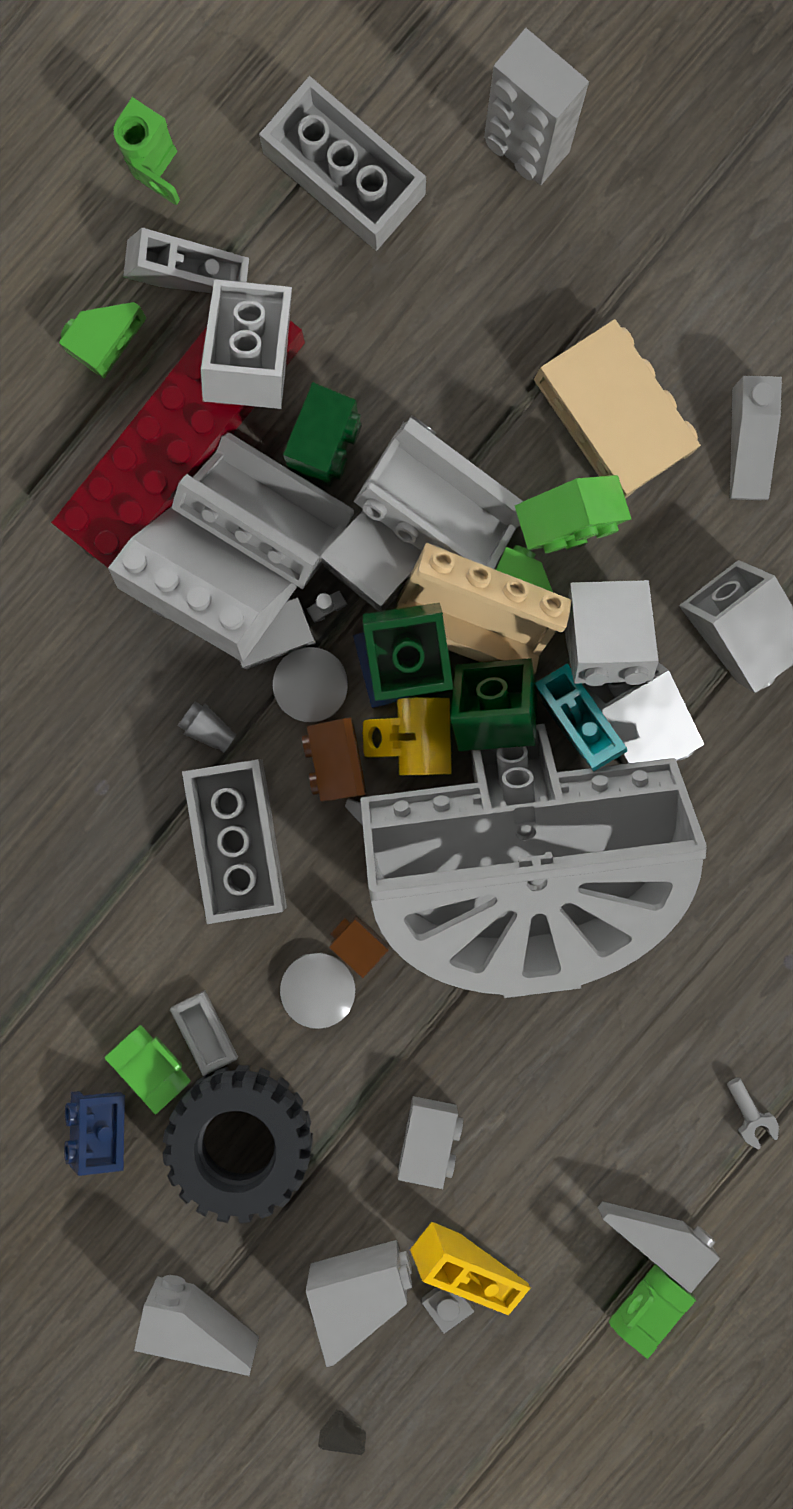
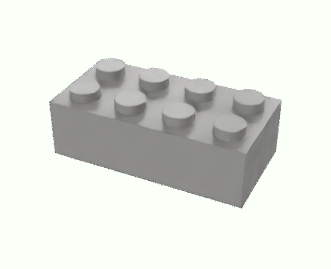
[484,28,589,186]
[259,76,426,251]
[182,759,287,924]

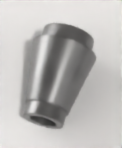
[178,701,236,753]

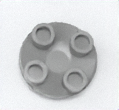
[273,647,348,722]
[280,953,355,1029]

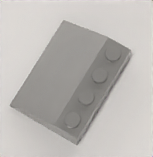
[108,507,297,662]

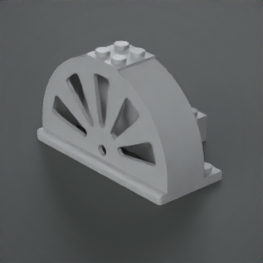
[360,724,706,998]

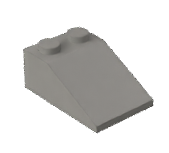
[201,279,292,409]
[134,1275,259,1376]

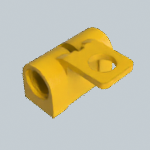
[363,698,451,775]

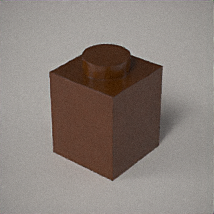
[329,915,389,978]

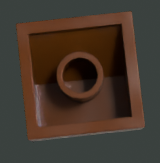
[302,717,367,802]

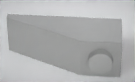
[123,228,249,293]
[730,376,782,500]
[598,1201,720,1294]

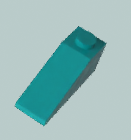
[535,663,628,771]

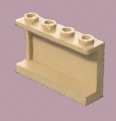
[534,319,701,498]
[395,543,572,674]

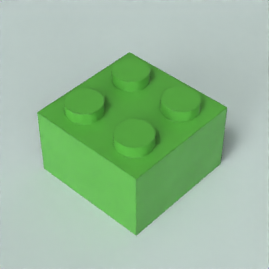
[514,475,631,553]

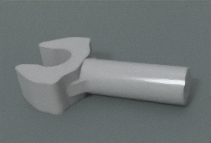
[307,591,347,623]
[727,1078,779,1149]

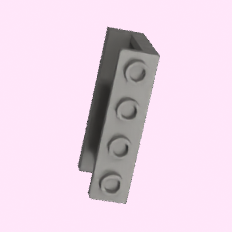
[354,418,523,569]
[172,432,354,589]

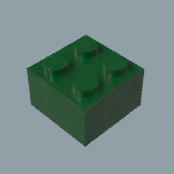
[283,382,362,487]
[363,602,453,701]
[451,658,538,751]

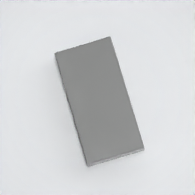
[170,990,238,1076]

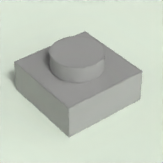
[422,1287,474,1333]

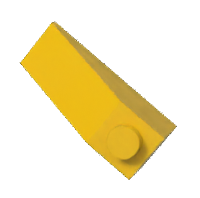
[410,1222,530,1316]

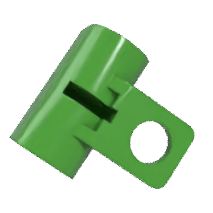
[114,97,180,205]
[105,1025,191,1115]
[609,1264,696,1359]

